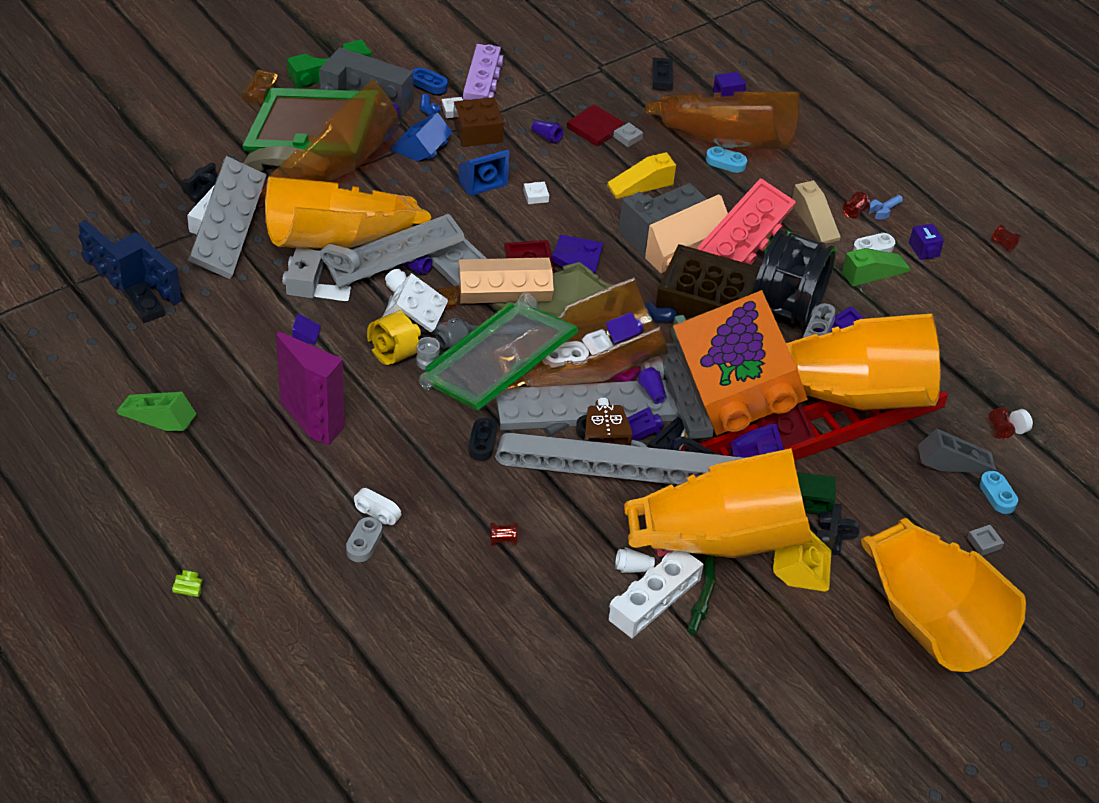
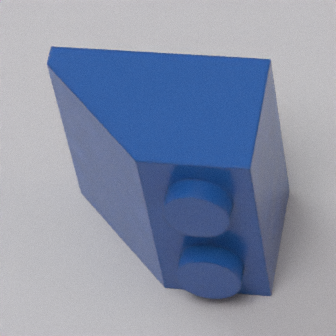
[390,112,452,161]
[458,150,510,196]

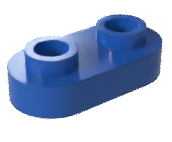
[412,67,448,95]

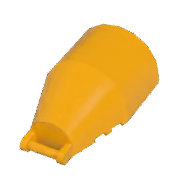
[265,177,431,250]
[786,314,941,410]
[624,448,812,558]
[861,517,1026,672]

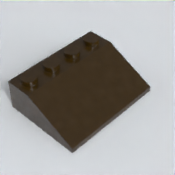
[656,244,760,318]

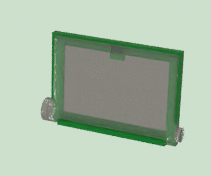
[419,292,579,411]

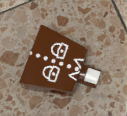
[584,398,632,446]

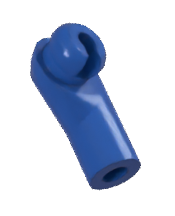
[420,94,440,116]

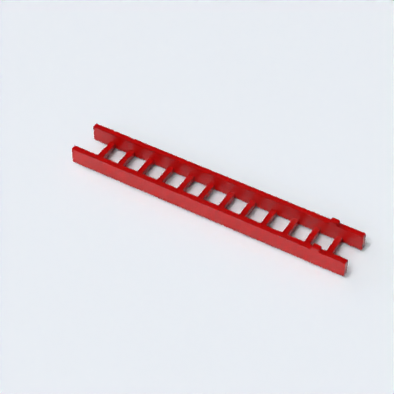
[679,391,948,461]

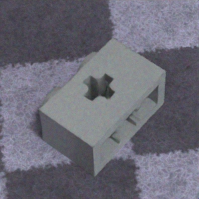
[282,248,324,298]

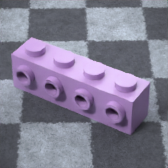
[463,44,504,100]

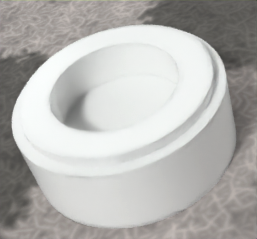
[1009,409,1033,434]

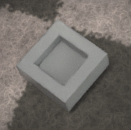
[614,123,643,147]
[967,525,1004,556]

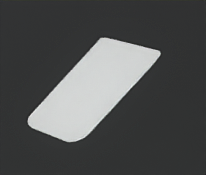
[314,284,351,301]

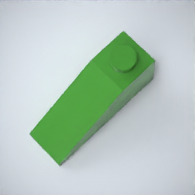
[842,248,911,287]
[116,392,196,431]

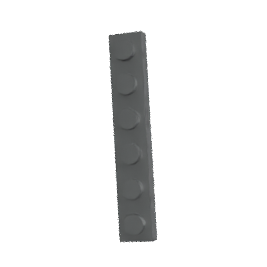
[656,342,714,439]

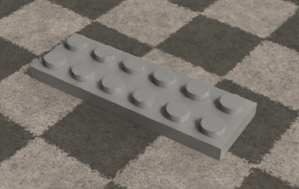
[188,156,266,279]
[325,214,465,287]

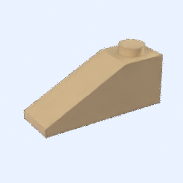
[792,180,841,244]

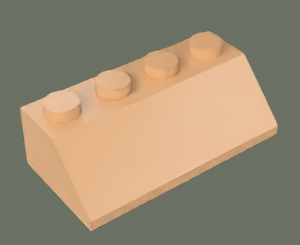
[645,194,728,273]
[458,258,554,303]

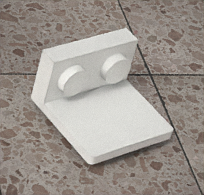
[383,273,448,332]

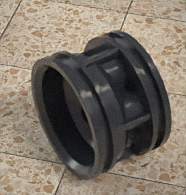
[753,228,837,329]

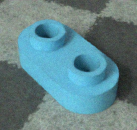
[706,146,747,173]
[979,471,1018,514]

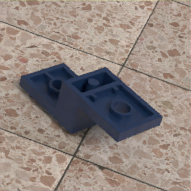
[78,220,181,305]

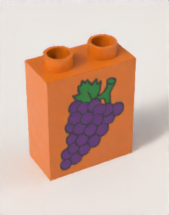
[673,290,808,436]

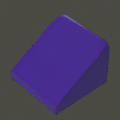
[292,314,321,344]

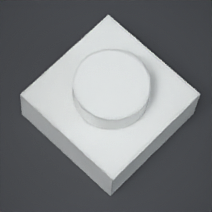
[442,97,463,118]
[523,182,549,204]
[582,329,615,359]

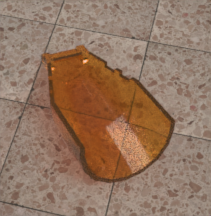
[260,79,400,198]
[645,91,800,149]
[494,277,668,389]

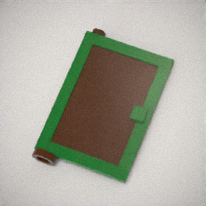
[243,87,384,156]

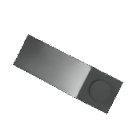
[918,428,996,473]

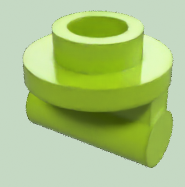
[172,570,203,597]

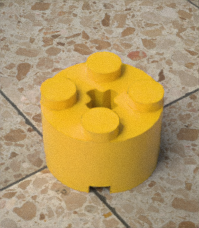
[367,310,421,365]

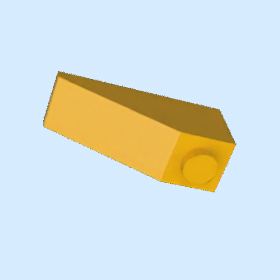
[607,152,676,199]

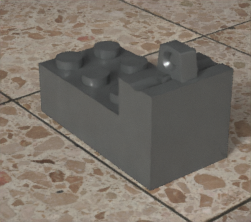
[319,47,413,118]
[618,183,707,257]

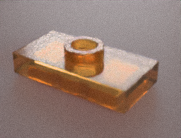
[242,70,277,103]

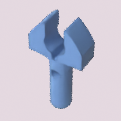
[869,195,903,220]

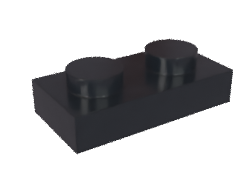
[652,58,673,90]
[123,281,165,324]
[648,417,684,450]

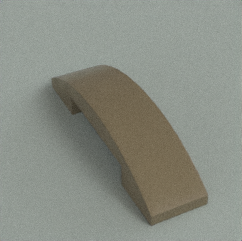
[243,146,330,177]

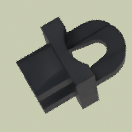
[180,162,218,202]
[817,504,860,555]

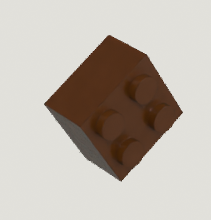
[453,97,504,147]

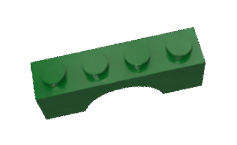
[287,39,372,88]

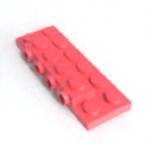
[696,178,796,265]

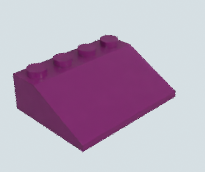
[276,331,345,445]

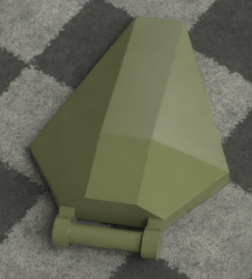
[492,262,628,327]

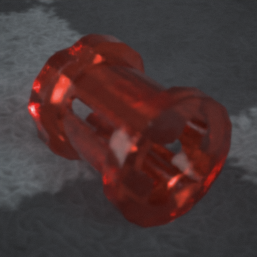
[842,192,870,219]
[991,225,1021,252]
[988,407,1016,439]
[490,522,518,546]

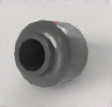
[435,317,471,350]

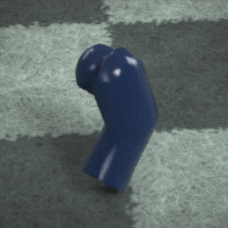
[643,302,677,323]

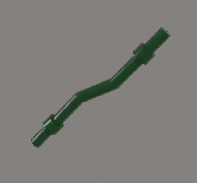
[687,555,716,635]

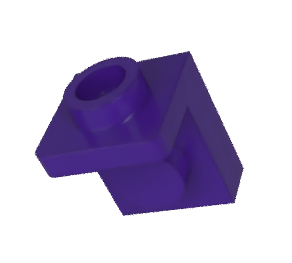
[627,407,664,441]

